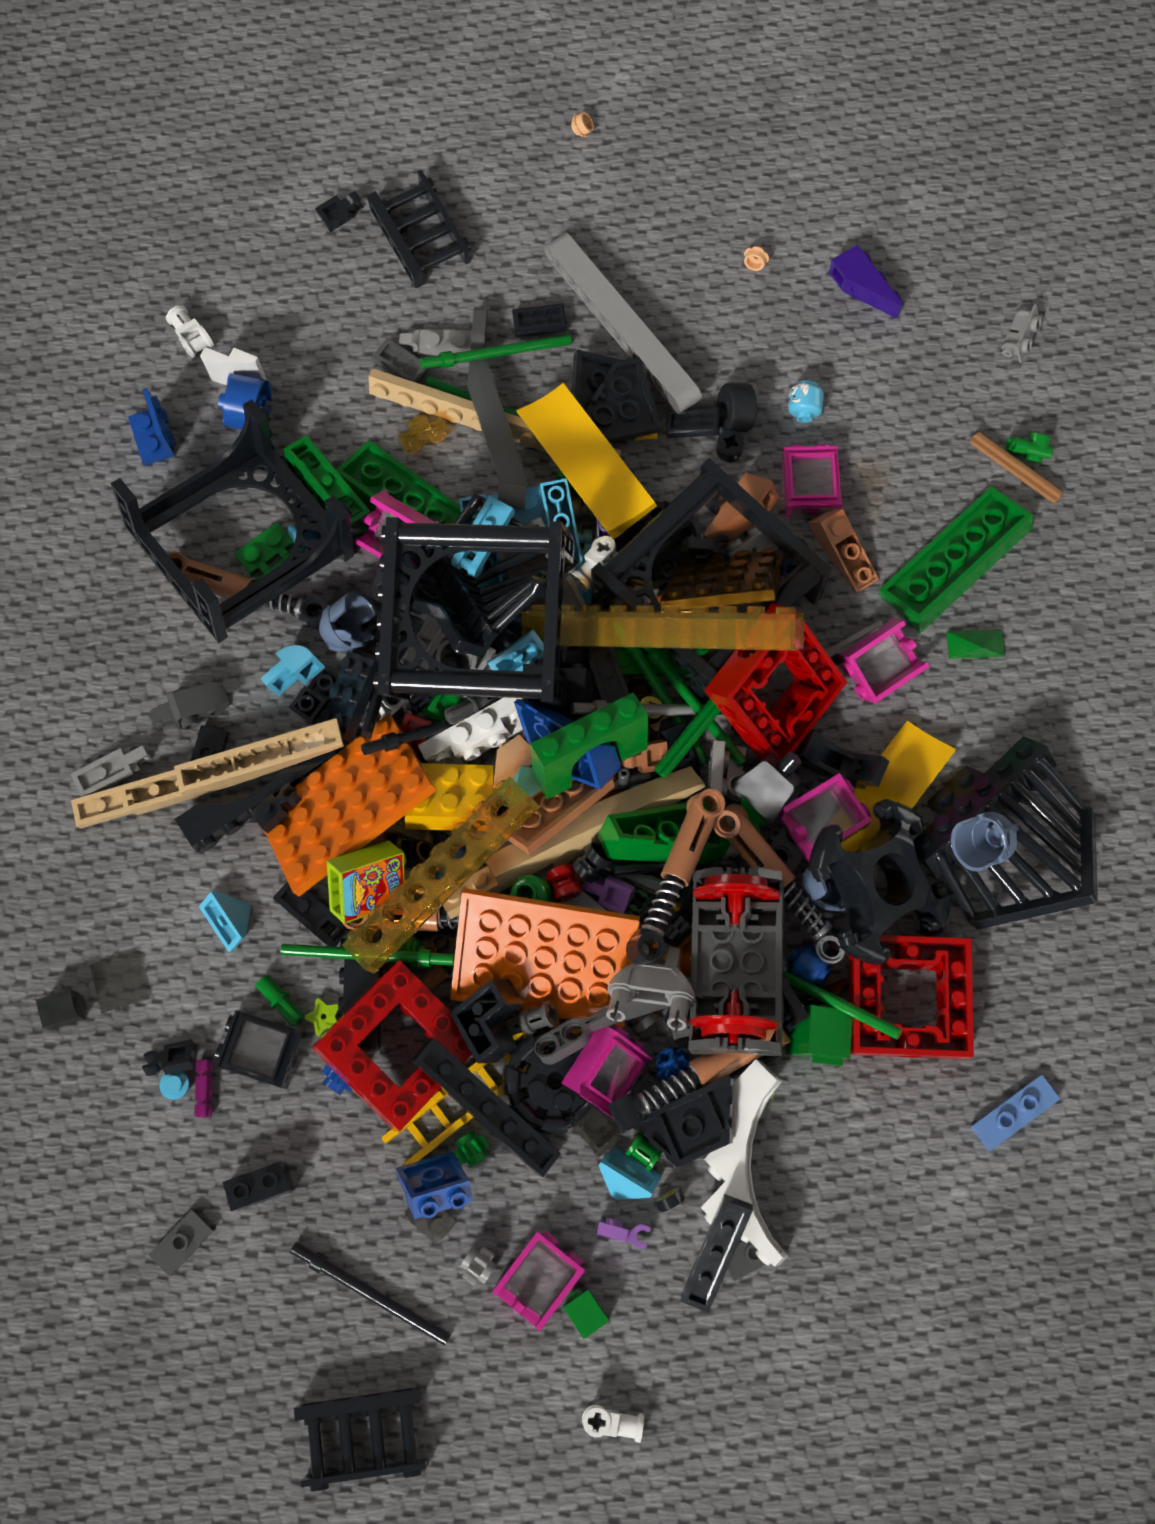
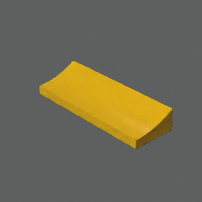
[516,383,657,539]
[826,721,956,852]

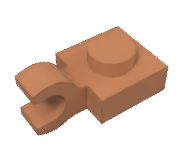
[617,739,668,773]

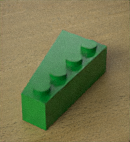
[597,801,730,865]

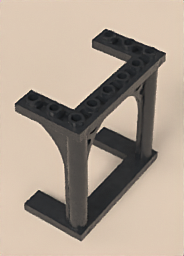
[110,399,354,644]
[591,458,832,705]
[374,517,575,707]

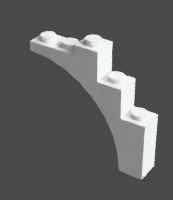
[701,1059,788,1267]

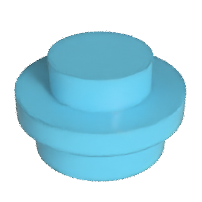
[159,1072,190,1100]

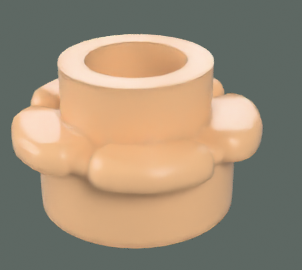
[571,112,594,138]
[744,246,769,271]

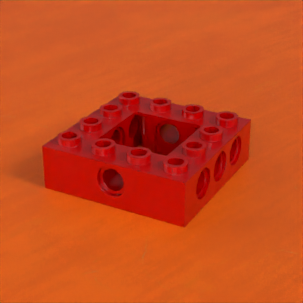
[704,603,847,760]
[849,935,974,1060]
[310,960,472,1132]

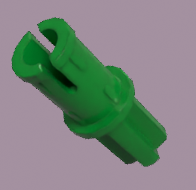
[255,974,304,1027]

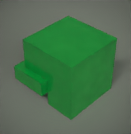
[785,1004,853,1067]

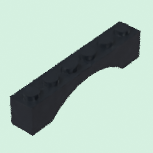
[174,750,337,852]

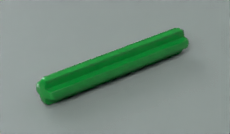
[654,699,721,778]

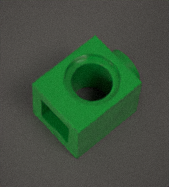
[420,695,464,722]
[563,1287,609,1339]

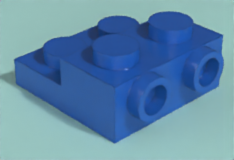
[396,1151,473,1219]

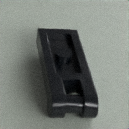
[273,881,351,947]

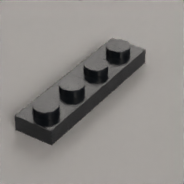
[680,1194,753,1313]

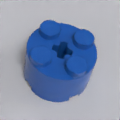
[218,373,272,430]

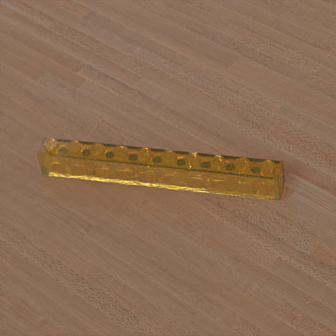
[521,604,804,650]

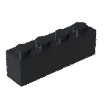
[338,930,384,1050]

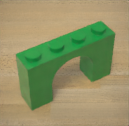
[530,693,648,800]

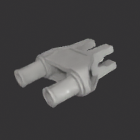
[606,944,696,1031]

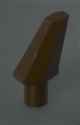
[806,978,848,1005]

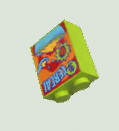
[327,840,407,924]

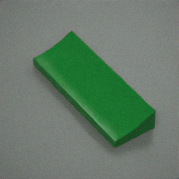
[335,440,470,559]
[879,486,1033,634]

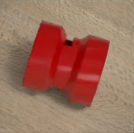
[545,864,582,903]

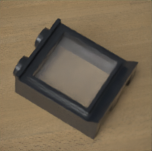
[214,1010,306,1090]

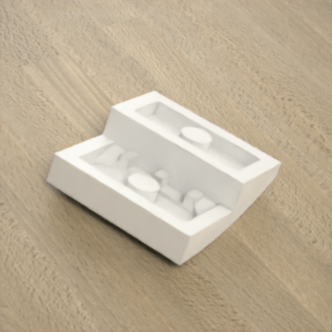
[200,347,267,385]

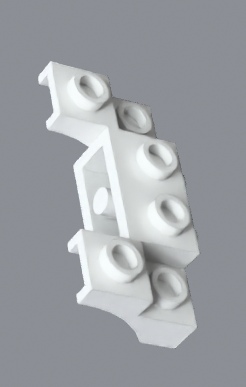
[418,697,526,765]

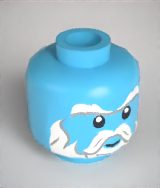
[788,380,824,423]

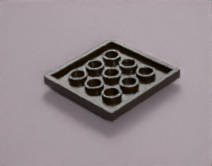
[660,547,787,612]

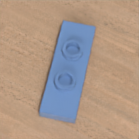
[970,1075,1060,1151]

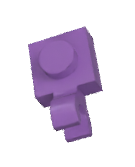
[582,875,636,914]
[596,1217,651,1248]

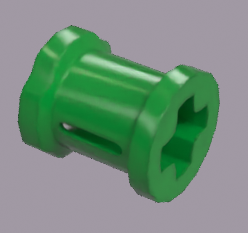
[625,1132,663,1172]

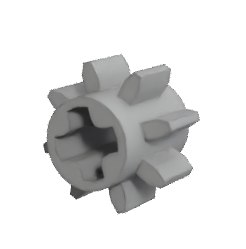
[460,1246,497,1286]

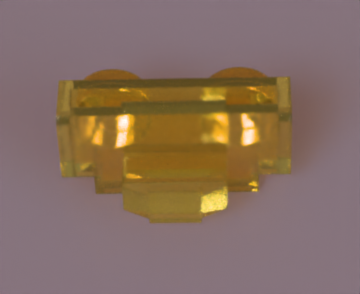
[397,415,448,453]

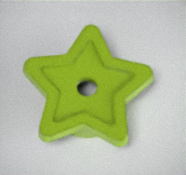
[304,998,338,1036]

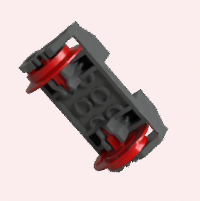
[688,867,784,1056]

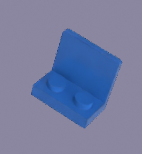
[128,388,176,466]

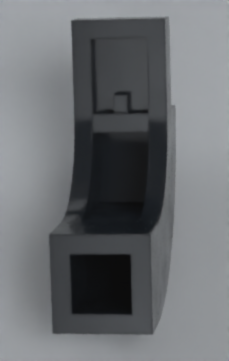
[794,730,890,789]

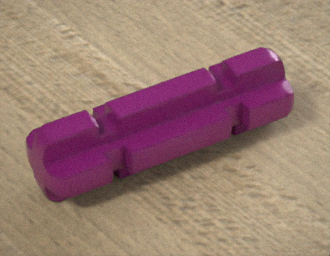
[194,1059,214,1118]

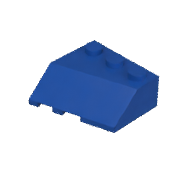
[514,699,621,790]

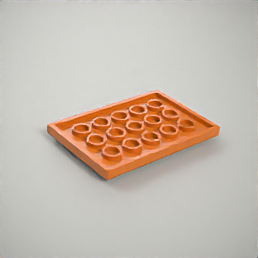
[264,713,437,896]
[450,888,640,1028]

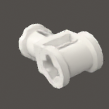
[166,305,214,359]
[571,536,617,591]
[582,1405,644,1443]

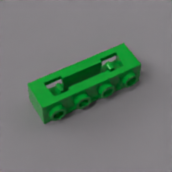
[284,435,371,539]

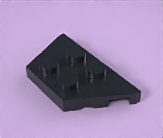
[633,1075,734,1167]

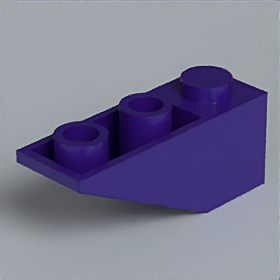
[829,244,903,318]

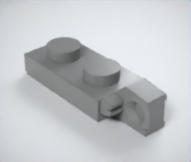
[399,330,472,358]
[70,745,152,797]

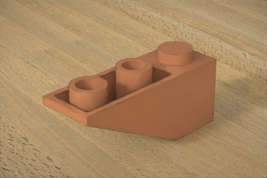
[704,472,779,548]
[808,509,879,594]

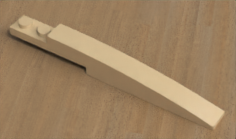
[71,718,344,829]
[437,766,705,919]

